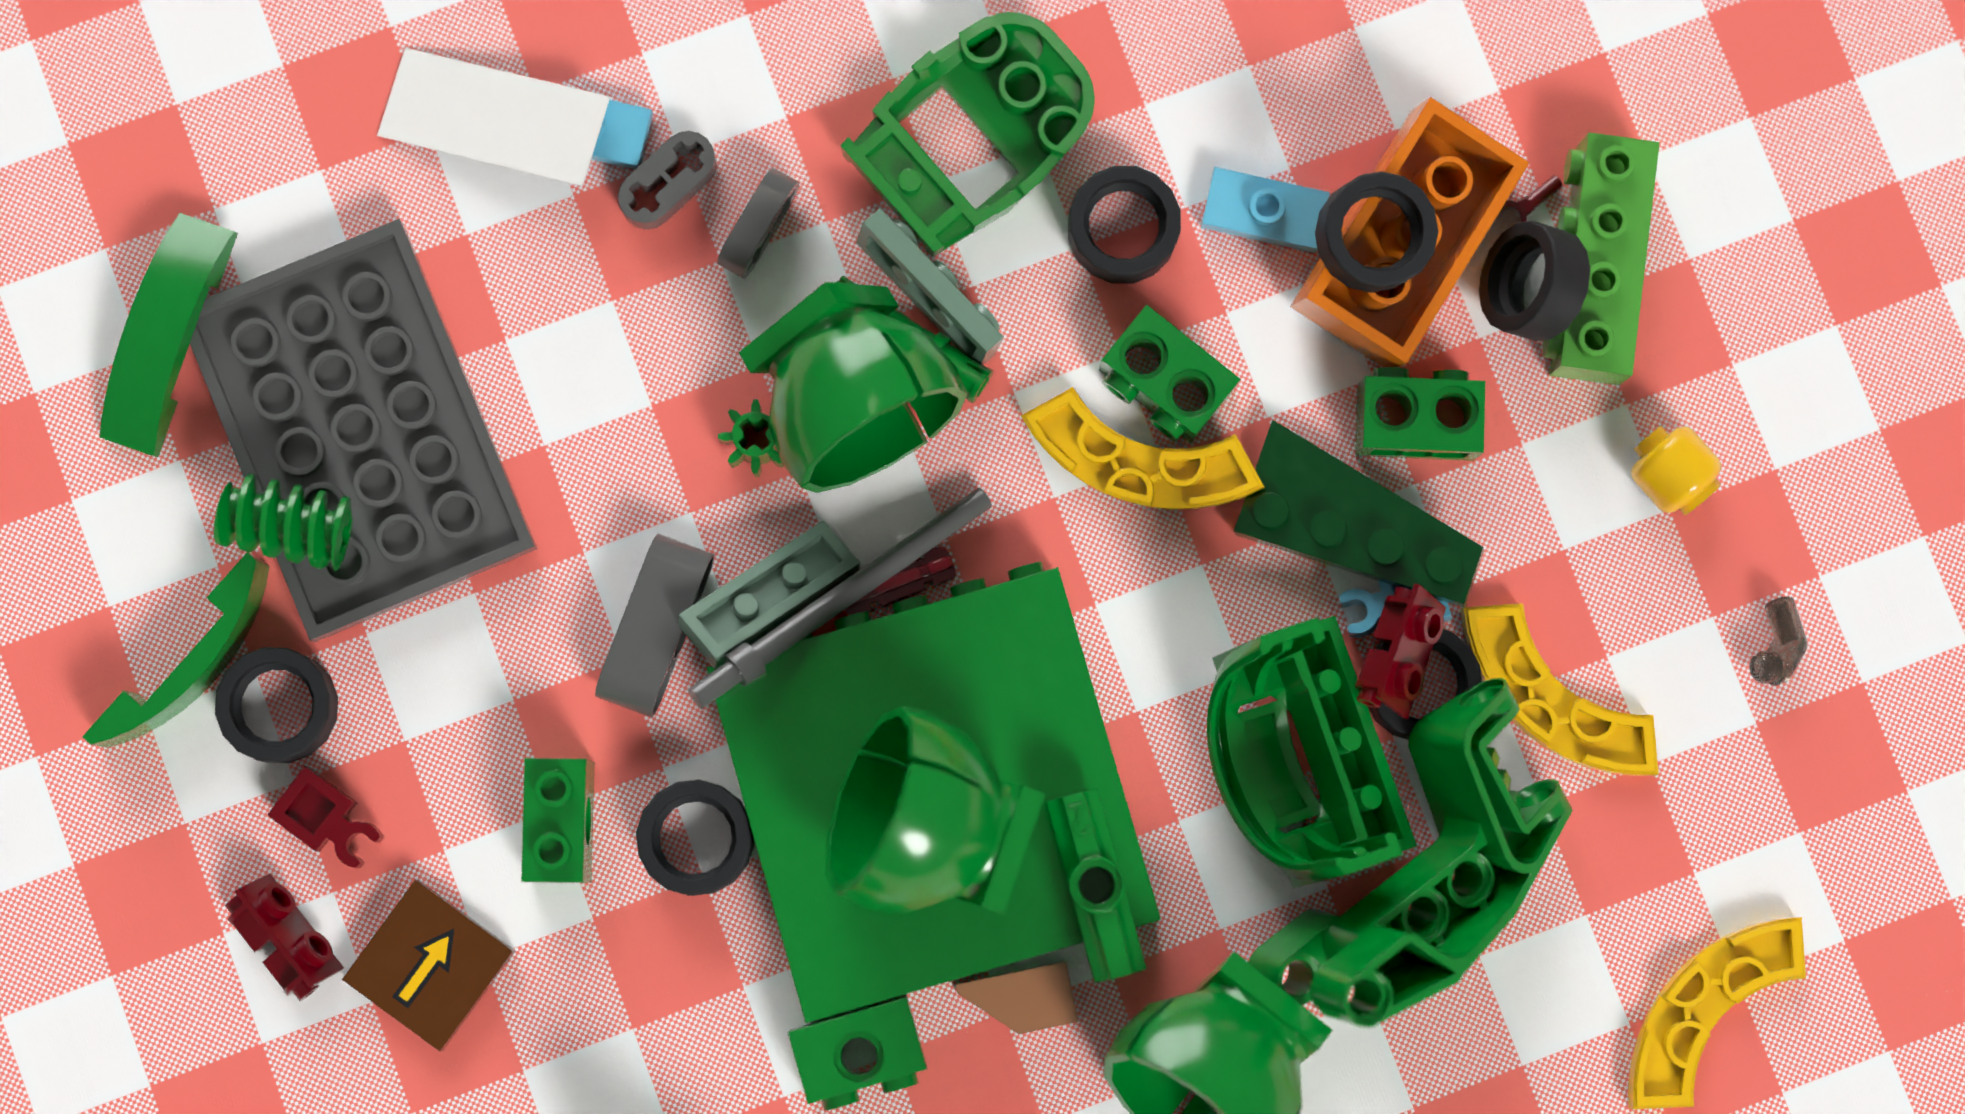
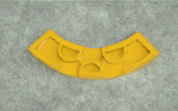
[1021,387,1265,510]
[1460,603,1659,776]
[1628,917,1806,1109]

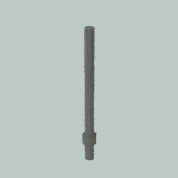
[688,488,992,709]

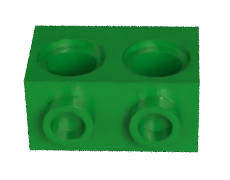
[1099,304,1241,443]
[1355,367,1485,461]

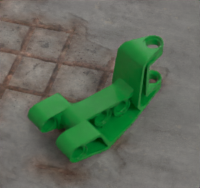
[1248,678,1573,1028]

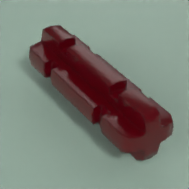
[845,546,956,615]

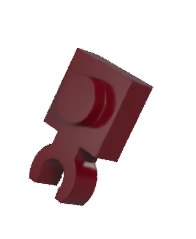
[267,766,384,868]

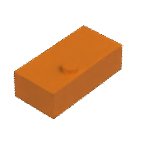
[1290,97,1530,367]

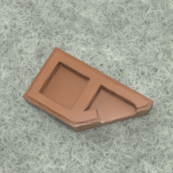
[956,961,1079,1034]

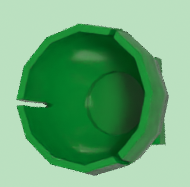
[739,282,967,493]
[825,706,1046,915]
[1104,951,1333,1114]

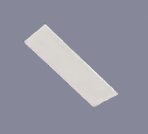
[377,48,610,186]

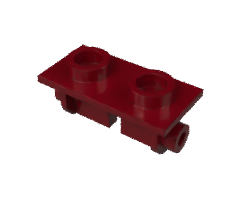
[1355,584,1446,719]
[225,874,344,1001]

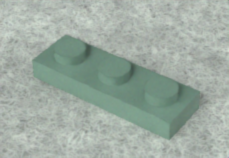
[856,208,1004,365]
[678,520,860,669]

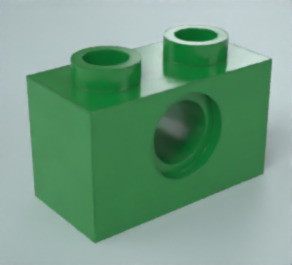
[521,758,595,883]
[788,995,927,1111]

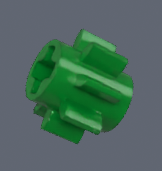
[718,399,784,477]

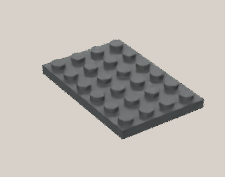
[190,219,538,642]

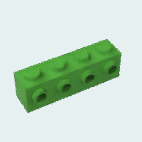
[1542,132,1660,386]

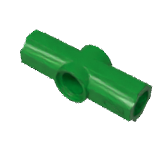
[1045,788,1147,983]

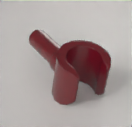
[1499,175,1563,222]

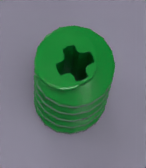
[214,473,353,571]

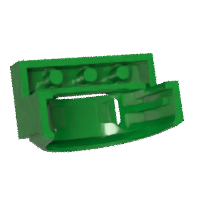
[1207,616,1417,889]

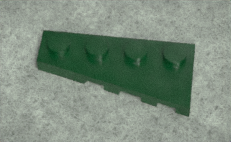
[1234,420,1484,608]

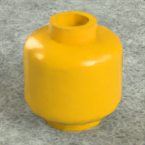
[1631,425,1722,515]

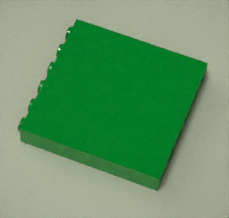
[706,562,1161,1023]

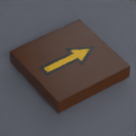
[342,880,515,1051]

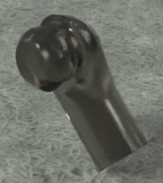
[1749,596,1808,686]

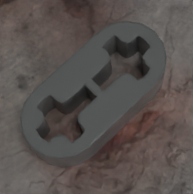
[618,131,717,230]
[717,167,800,279]

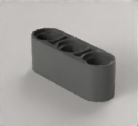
[595,533,715,718]

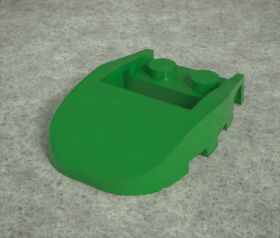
[841,12,1095,257]

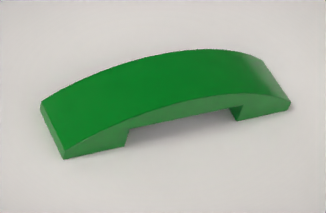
[99,213,238,457]
[82,552,270,748]

